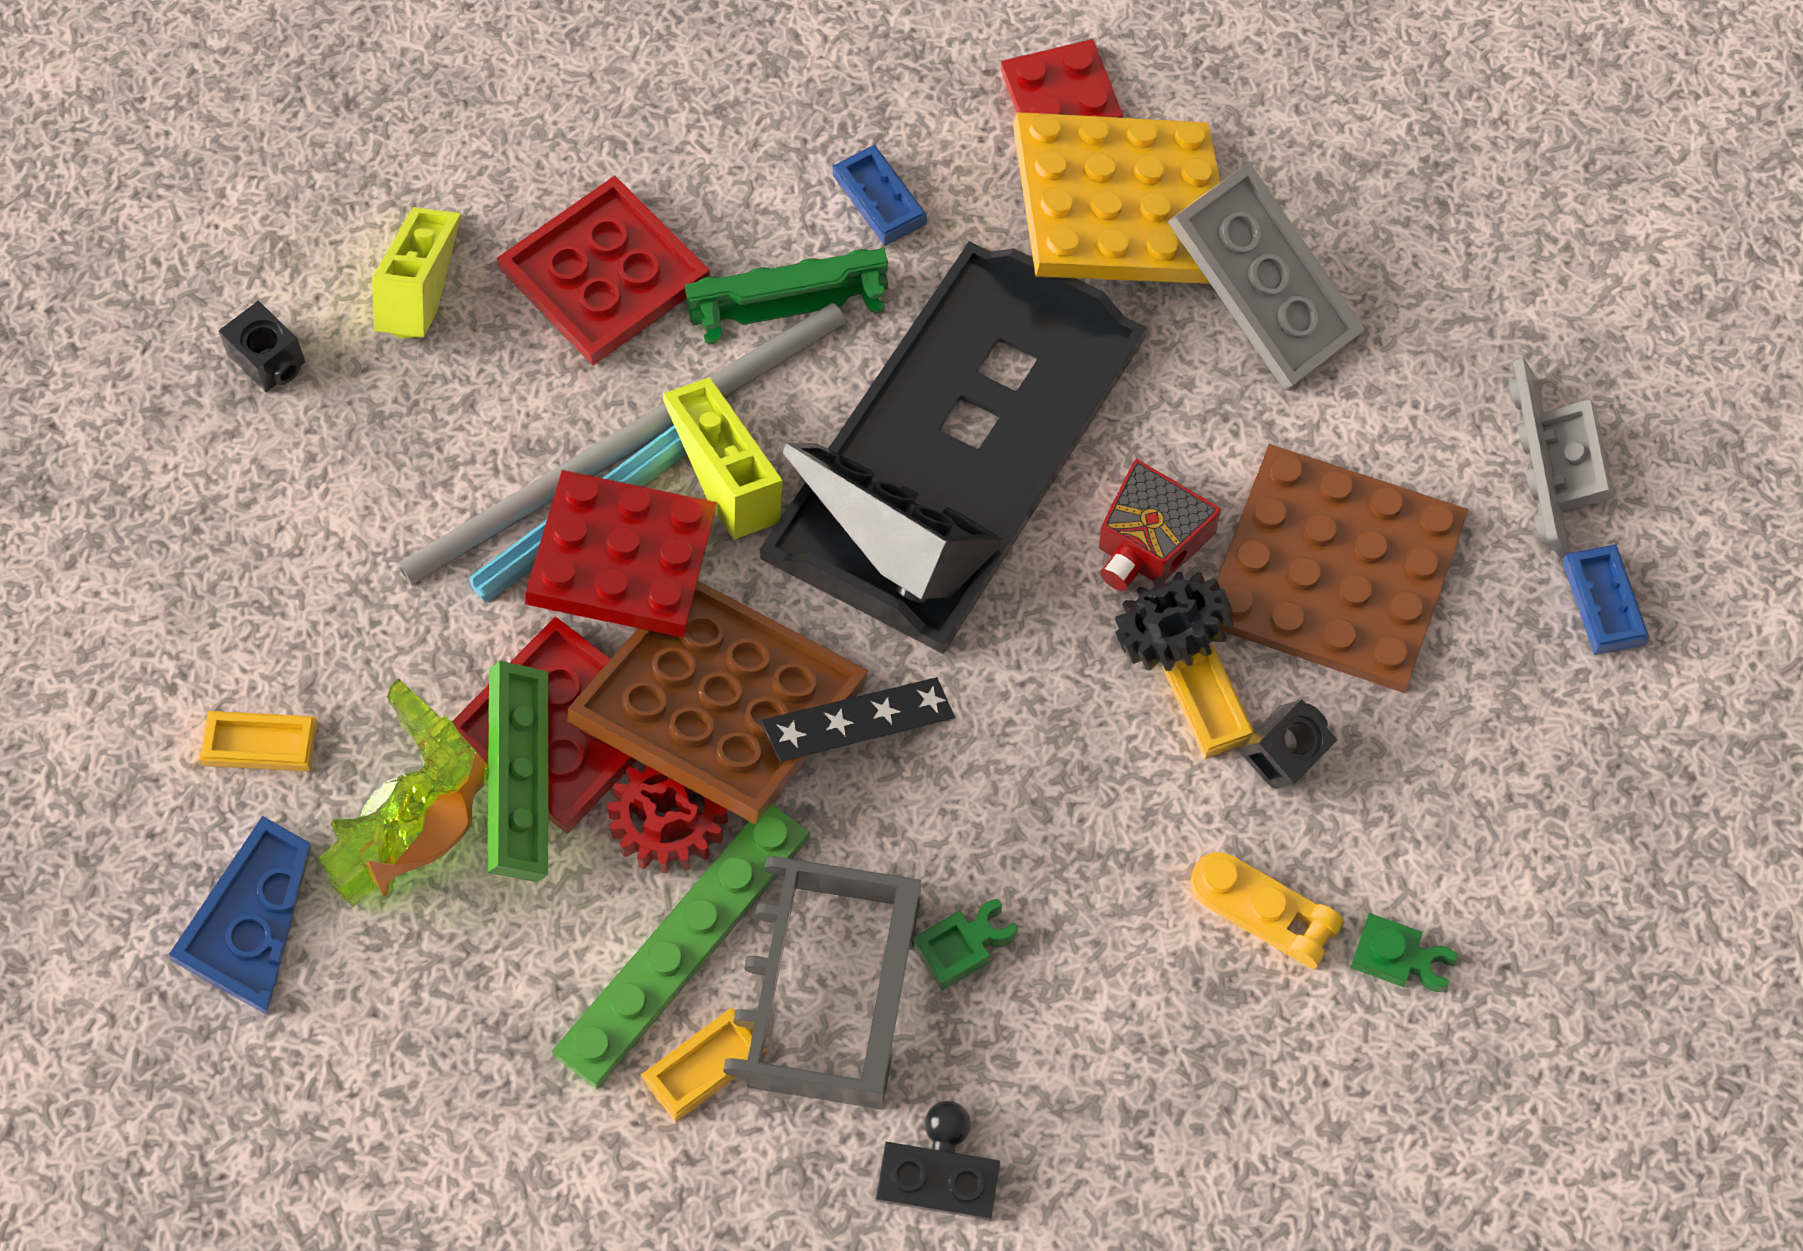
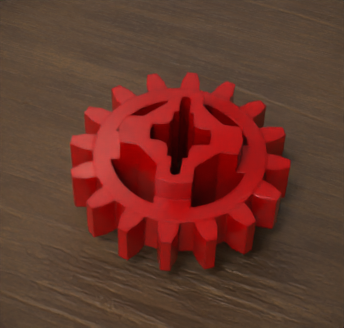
[607,765,728,873]

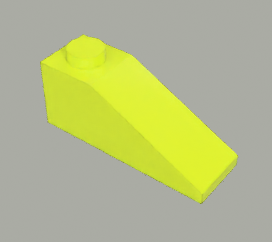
[372,207,461,339]
[663,377,783,540]

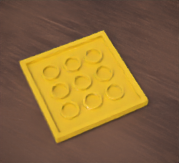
[1013,112,1220,284]

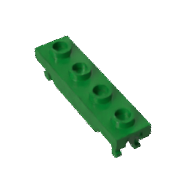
[685,248,888,345]

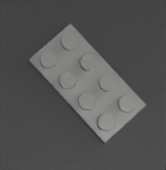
[1167,162,1365,389]

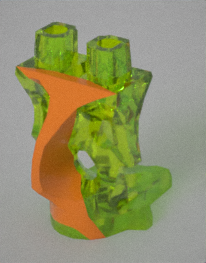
[318,679,488,907]

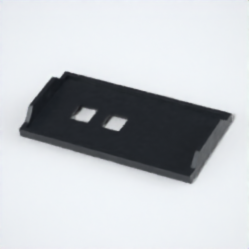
[760,241,1147,654]

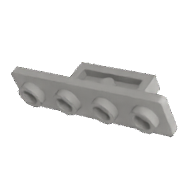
[1509,357,1614,559]

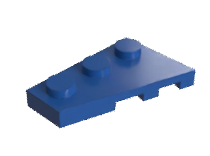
[169,816,311,1015]

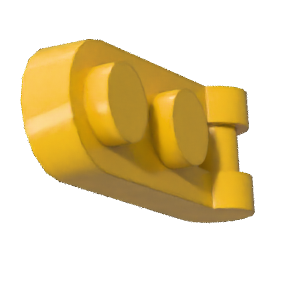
[1191,852,1345,969]

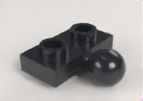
[876,1101,1000,1221]

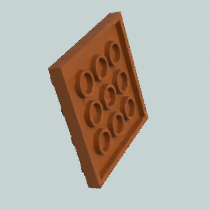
[1217,444,1469,693]
[567,581,868,825]

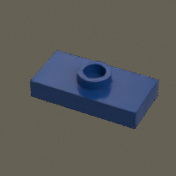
[832,144,927,246]
[1562,544,1649,655]

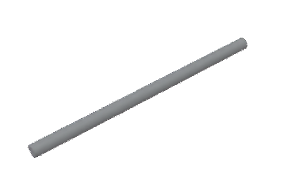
[397,303,846,586]

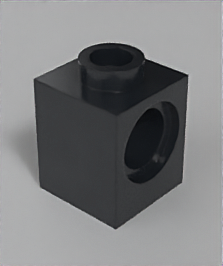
[218,300,305,393]
[1237,699,1337,789]

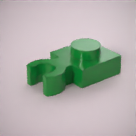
[912,899,1018,991]
[1350,913,1458,992]

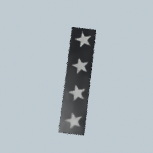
[760,677,956,762]

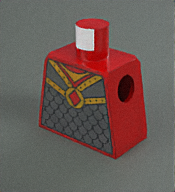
[1099,458,1221,591]

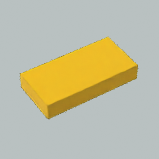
[1162,644,1254,759]
[199,711,318,772]
[641,1007,767,1122]

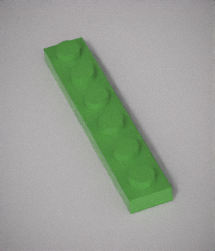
[552,804,810,1089]

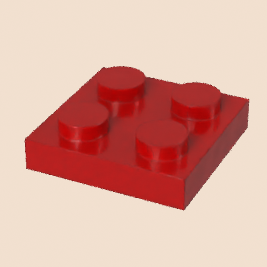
[1000,39,1123,118]

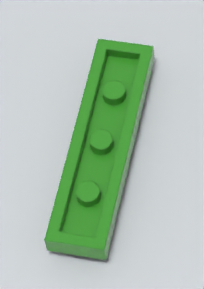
[487,660,548,882]

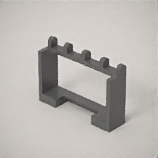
[723,856,921,1110]

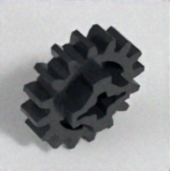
[1115,572,1233,671]

